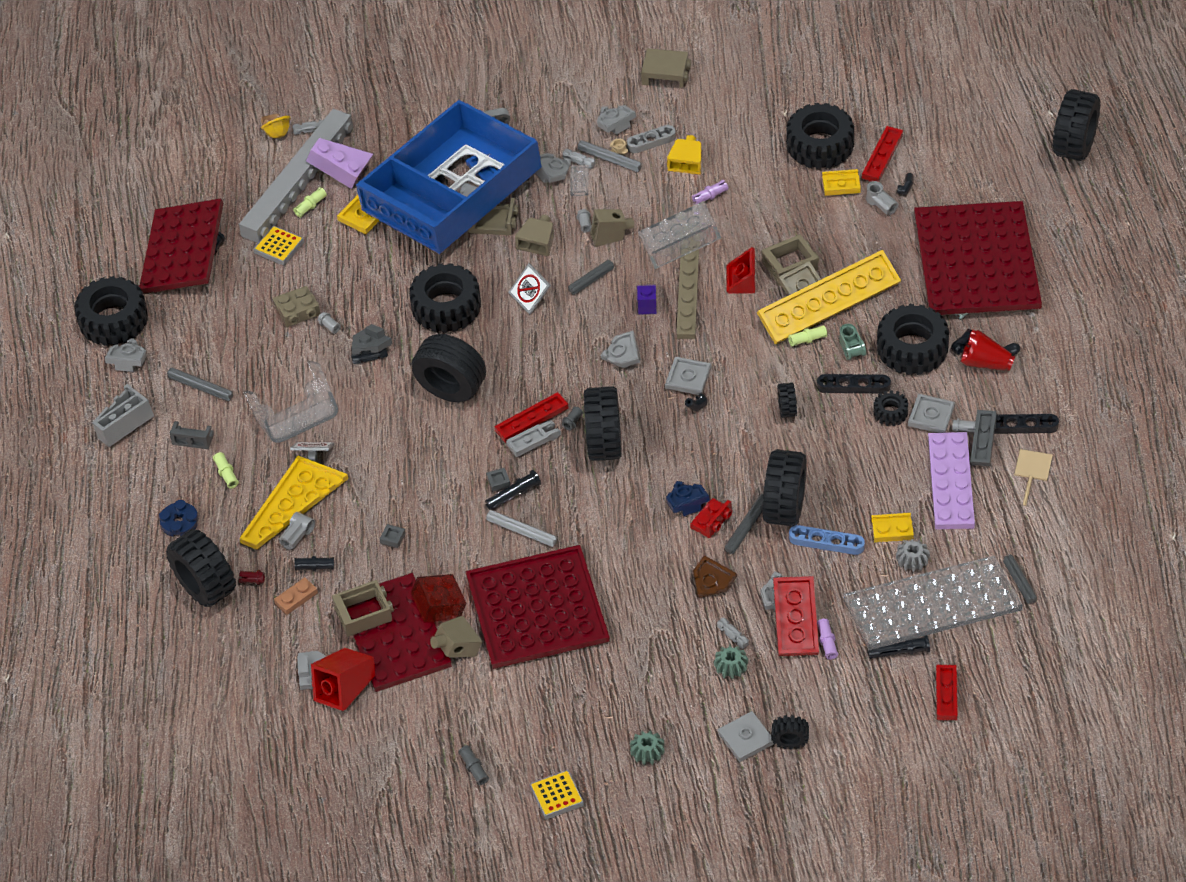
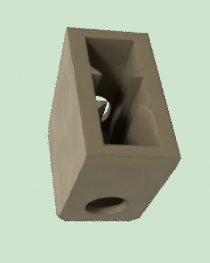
[590,209,634,247]
[515,215,554,257]
[430,616,482,658]

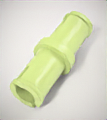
[293,187,327,218]
[788,325,827,347]
[213,452,239,489]

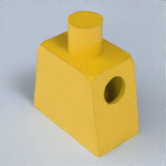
[667,135,702,175]

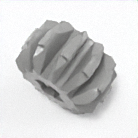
[896,538,930,573]

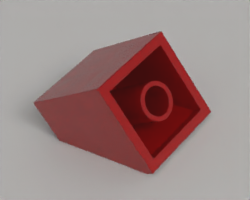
[311,648,375,711]

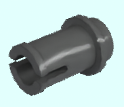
[562,406,583,430]

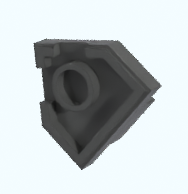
[352,324,392,355]

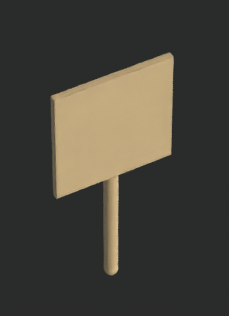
[1014,449,1053,506]

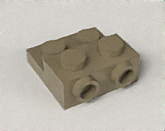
[273,286,320,327]

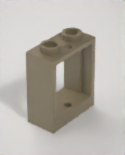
[762,234,819,286]
[332,580,394,637]

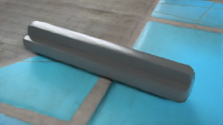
[568,260,614,295]
[1003,554,1037,604]

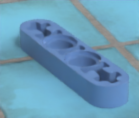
[789,525,865,555]

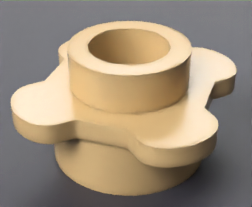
[610,139,628,155]

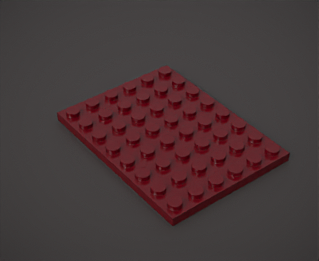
[914,201,1042,315]

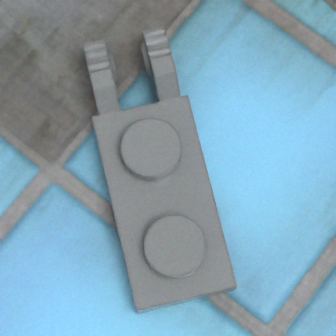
[506,420,561,457]

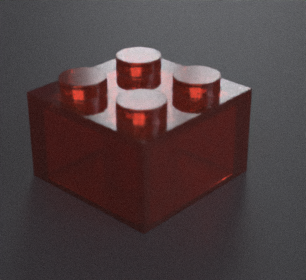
[411,574,467,623]

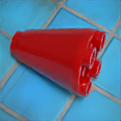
[960,329,1015,371]

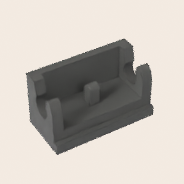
[169,421,214,450]

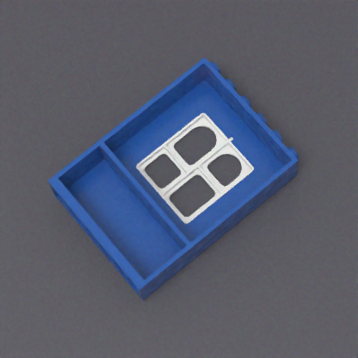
[356,100,542,254]

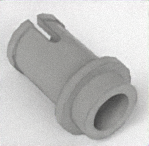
[576,209,591,233]
[318,312,341,334]
[953,418,976,432]

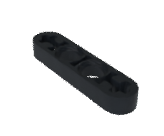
[817,374,891,394]
[995,414,1059,434]

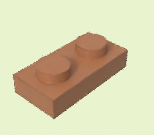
[274,577,318,615]

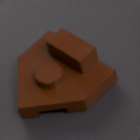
[693,555,737,598]

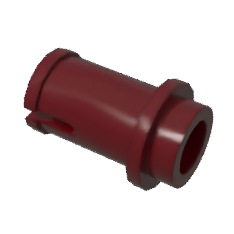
[239,570,265,585]

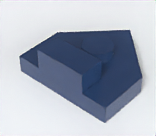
[666,481,710,516]

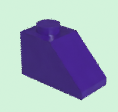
[637,284,657,315]

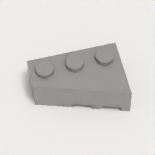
[92,384,154,447]

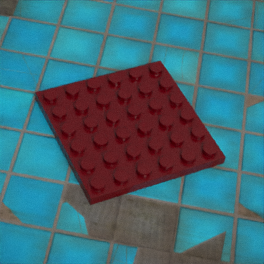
[465,545,610,669]

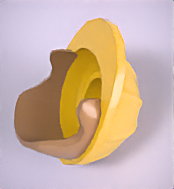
[261,114,291,138]

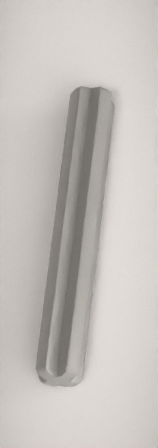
[486,510,557,547]

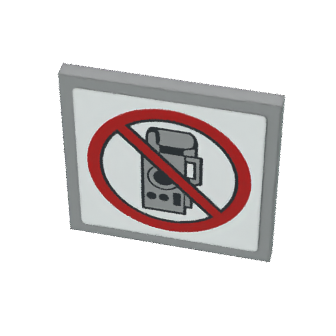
[508,263,551,314]
[290,442,334,462]

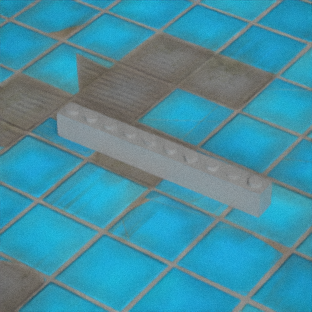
[239,109,353,243]

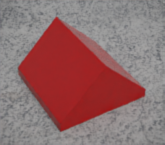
[727,247,755,294]

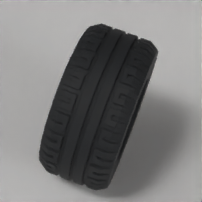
[412,334,486,403]

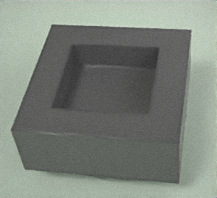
[486,468,511,492]
[380,524,406,548]

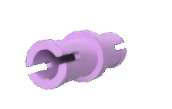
[692,180,728,206]
[817,619,838,659]

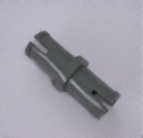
[458,745,489,785]

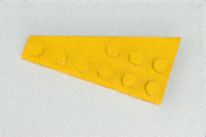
[239,456,349,549]

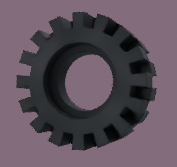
[777,382,797,418]
[874,390,908,426]
[771,715,809,749]

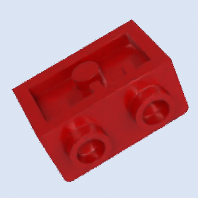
[690,498,733,538]

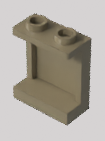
[641,48,691,88]
[468,198,519,235]

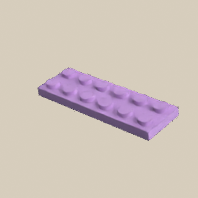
[928,432,975,529]

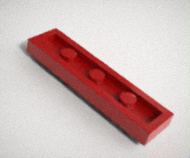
[862,126,903,182]
[494,392,569,443]

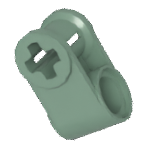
[839,324,866,360]

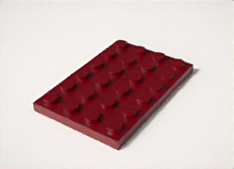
[139,198,224,294]
[346,572,452,692]

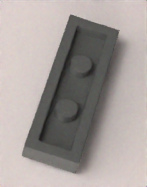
[970,410,997,466]

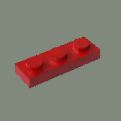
[936,665,958,720]

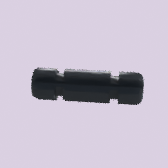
[351,348,388,364]

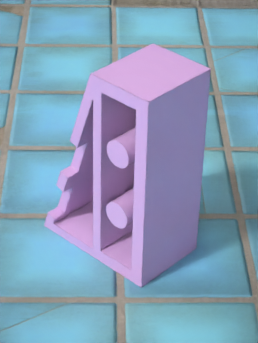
[306,138,373,189]

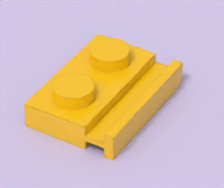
[822,169,861,196]
[871,513,914,543]

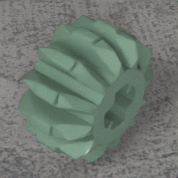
[714,645,748,680]
[630,730,665,765]

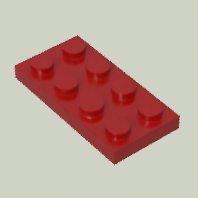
[773,576,819,656]

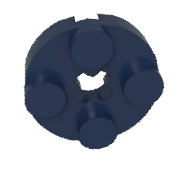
[159,500,199,537]

